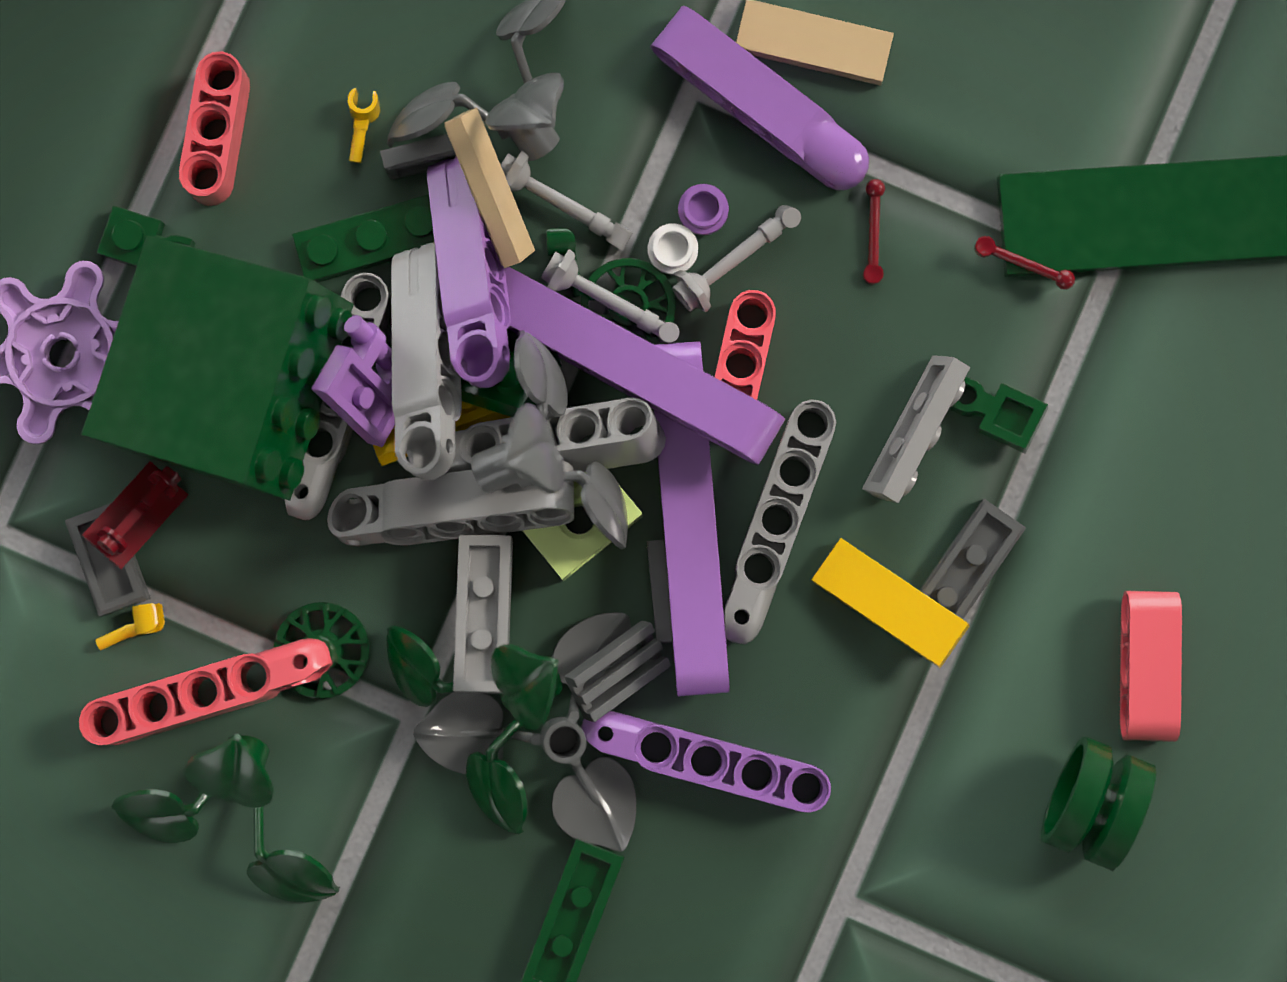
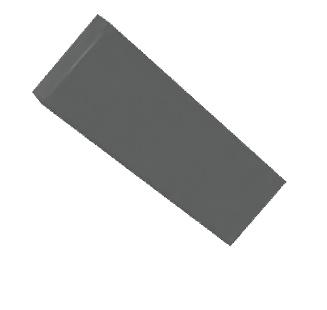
[920,499,1026,619]

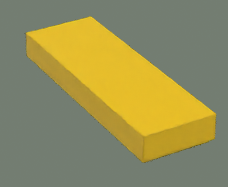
[811,538,969,668]

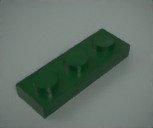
[292,194,435,283]
[521,838,625,982]

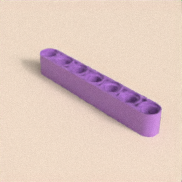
[505,267,785,465]
[654,341,730,696]

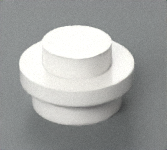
[648,223,698,275]

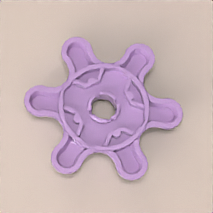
[0,261,119,444]

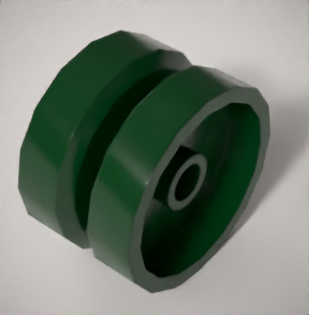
[1041,737,1157,871]

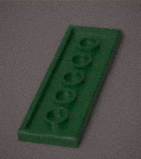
[997,155,1287,277]

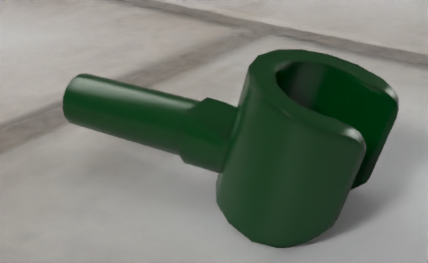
[547,228,582,298]

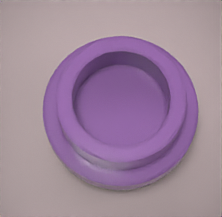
[678,184,729,235]

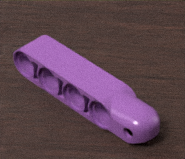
[650,6,869,190]
[427,156,511,388]
[581,711,831,812]

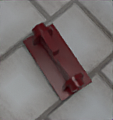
[82,461,189,570]

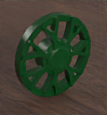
[580,258,676,345]
[274,602,370,699]

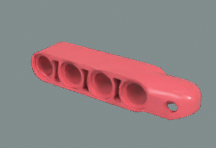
[79,638,333,745]

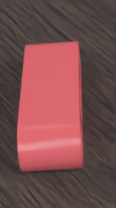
[179,51,250,206]
[715,290,776,400]
[1120,591,1182,742]

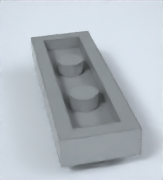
[862,355,970,503]
[453,535,513,694]

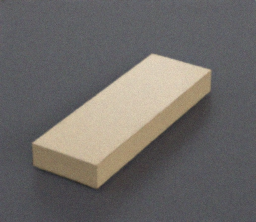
[736,0,894,86]
[444,107,535,268]

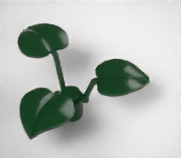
[386,625,562,835]
[111,734,340,902]

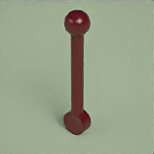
[863,179,886,285]
[974,236,1075,290]

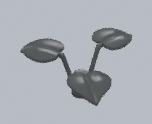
[387,0,566,161]
[471,330,628,549]
[413,612,637,852]

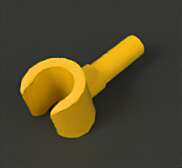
[348,88,380,163]
[96,603,165,650]

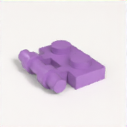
[311,315,395,447]

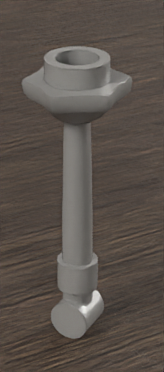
[501,151,633,250]
[672,205,801,312]
[541,249,679,344]

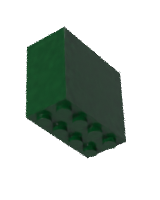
[81,235,354,501]

